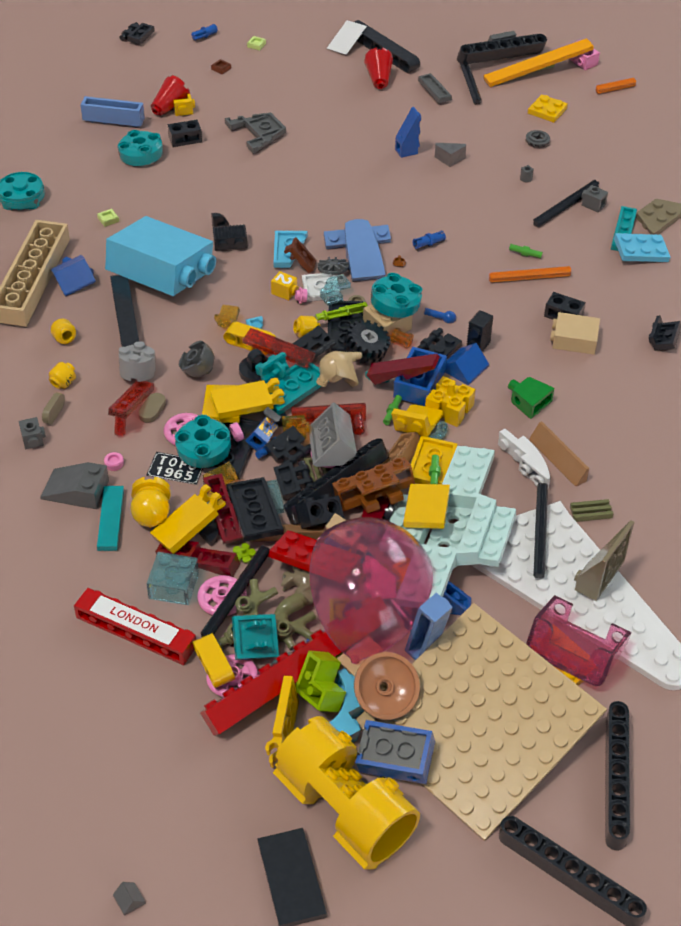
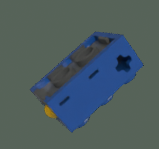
[355,720,435,784]

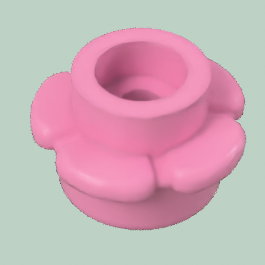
[295,287,307,304]

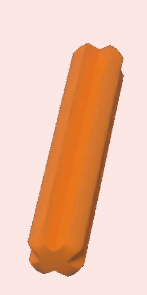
[595,78,636,94]

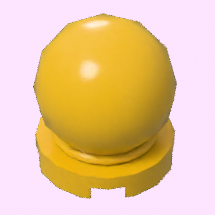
[130,477,171,528]

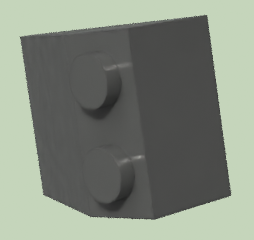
[40,462,109,509]

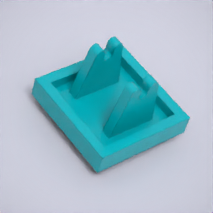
[232,614,279,660]

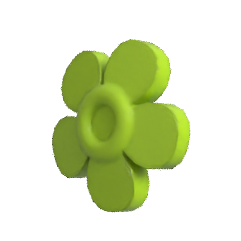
[233,543,255,563]

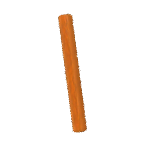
[489,266,571,283]

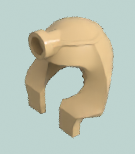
[316,351,362,387]

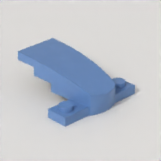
[323,219,391,282]

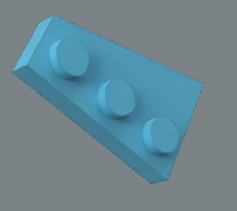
[273,231,308,268]

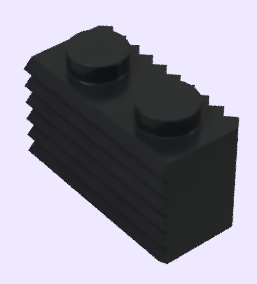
[213,224,248,251]
[466,310,493,351]

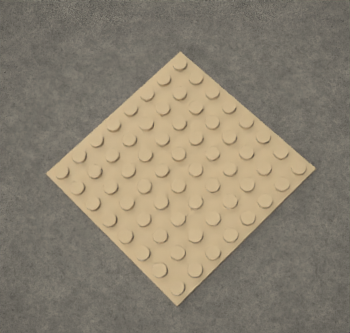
[356,603,607,841]

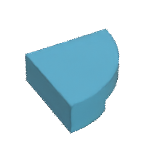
[246,316,263,329]

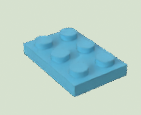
[614,233,671,262]

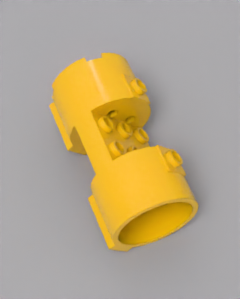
[273,716,420,870]

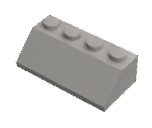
[308,402,357,467]

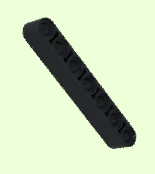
[354,20,420,73]
[457,34,547,65]
[110,275,139,347]
[283,438,389,525]
[605,701,630,851]
[499,816,647,926]

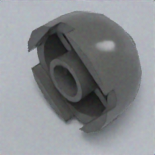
[179,340,215,377]

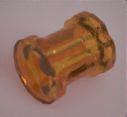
[391,328,414,349]

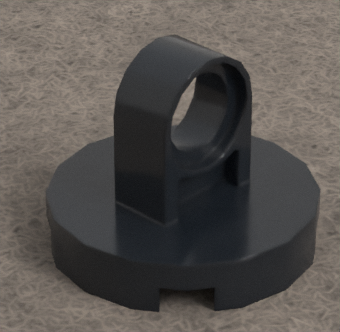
[239,349,268,383]

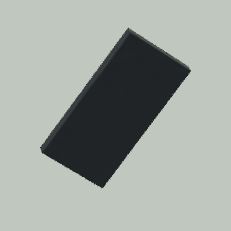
[327,300,363,354]
[203,418,261,480]
[226,477,284,542]
[257,828,327,926]

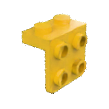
[391,404,443,437]

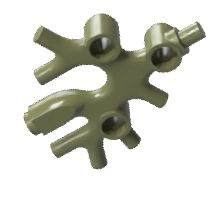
[217,579,316,650]

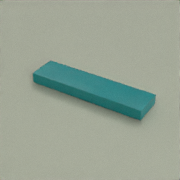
[610,206,637,251]
[97,486,124,551]

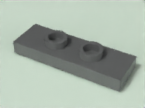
[418,73,452,103]

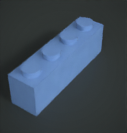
[80,96,145,127]
[405,592,452,660]

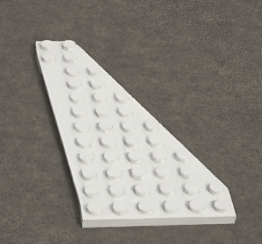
[471,501,681,690]

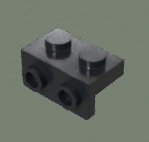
[649,315,681,351]

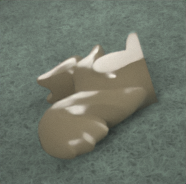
[281,566,321,606]

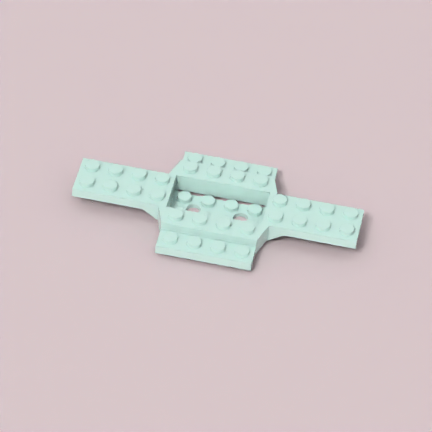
[379,446,516,608]

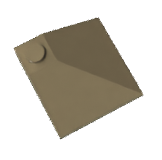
[574,520,634,601]

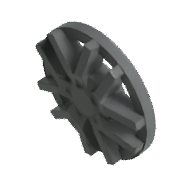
[318,257,349,274]

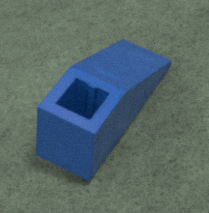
[395,107,421,158]

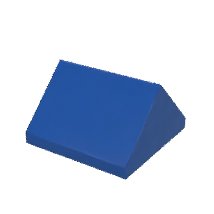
[51,255,96,297]
[445,343,489,385]

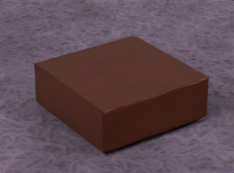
[211,59,231,74]

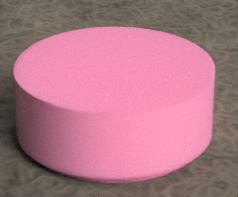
[229,422,244,442]
[104,452,124,471]

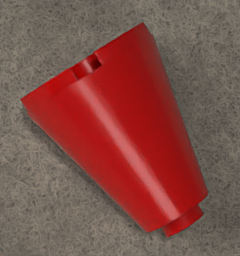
[364,48,393,89]
[151,75,190,116]

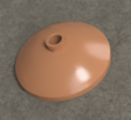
[354,652,420,720]

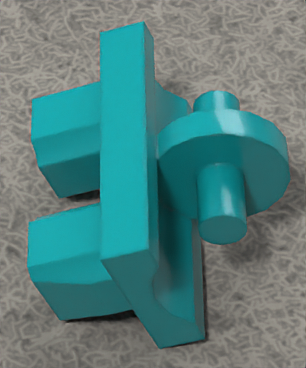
[255,352,289,384]

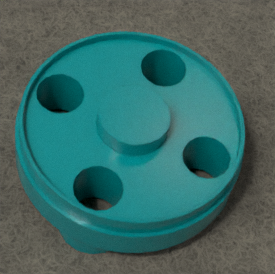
[117,130,163,166]
[0,172,45,210]
[371,273,423,318]
[174,414,231,468]

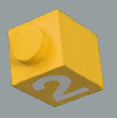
[271,271,299,301]

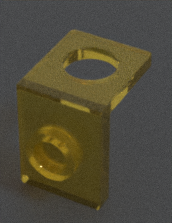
[202,462,238,485]

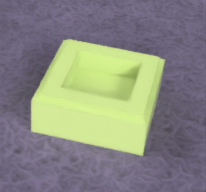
[247,36,266,51]
[97,209,119,227]

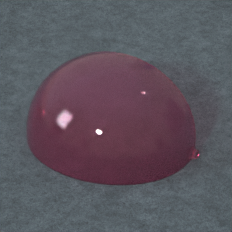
[310,517,433,664]

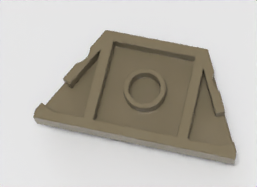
[636,199,681,235]

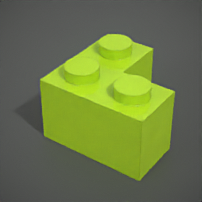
[295,651,346,712]

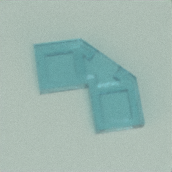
[320,274,351,306]

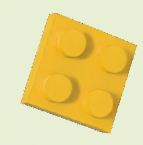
[527,94,568,123]

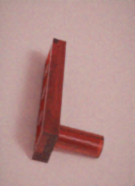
[108,381,154,436]
[291,403,366,435]

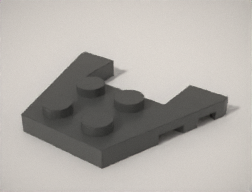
[225,112,286,154]

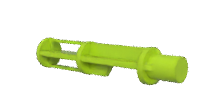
[315,302,368,321]

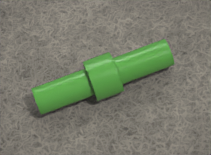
[509,244,543,259]
[383,395,402,425]
[429,455,441,484]

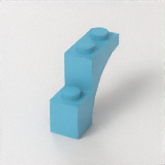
[330,668,364,743]

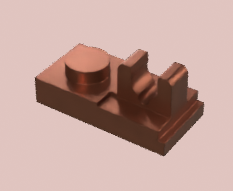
[284,237,317,273]

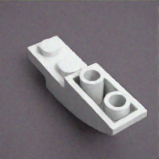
[498,429,550,488]

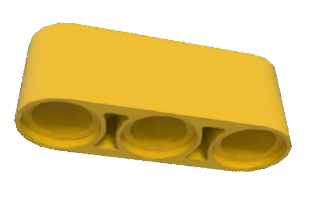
[223,322,277,355]
[192,633,235,688]

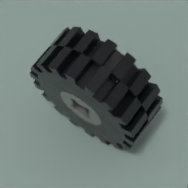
[343,320,391,365]

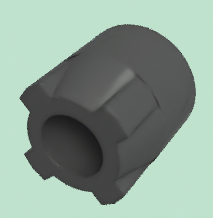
[520,165,534,183]

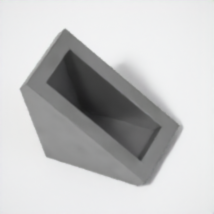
[435,143,466,167]

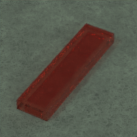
[243,328,315,369]

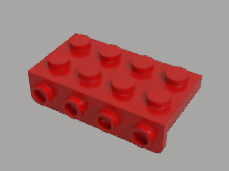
[268,530,362,584]

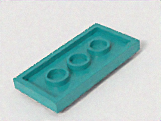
[267,358,322,415]

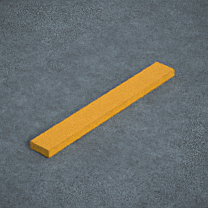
[484,38,594,87]

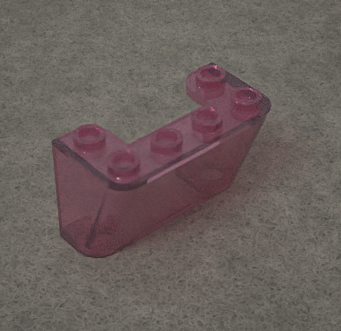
[526,595,632,686]

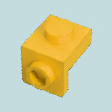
[174,94,195,116]

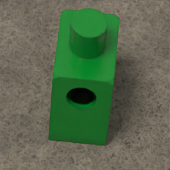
[508,377,555,419]

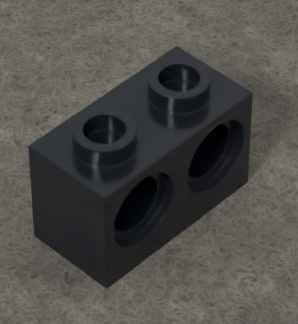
[167,119,202,147]
[544,292,586,320]
[296,493,345,529]

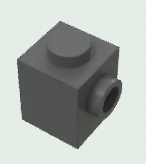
[581,185,608,213]
[18,417,46,450]

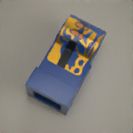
[245,416,278,451]

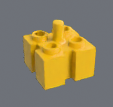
[425,376,476,427]

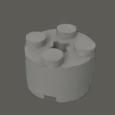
[119,342,156,382]

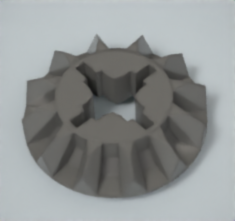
[526,130,550,148]

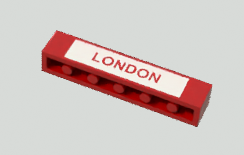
[74,588,196,666]

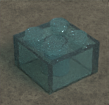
[146,552,199,605]

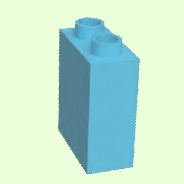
[105,216,216,296]

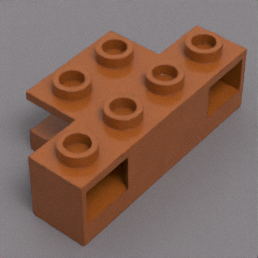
[332,457,415,513]

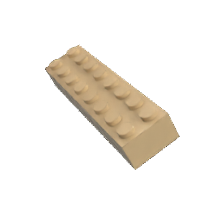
[0,220,70,327]

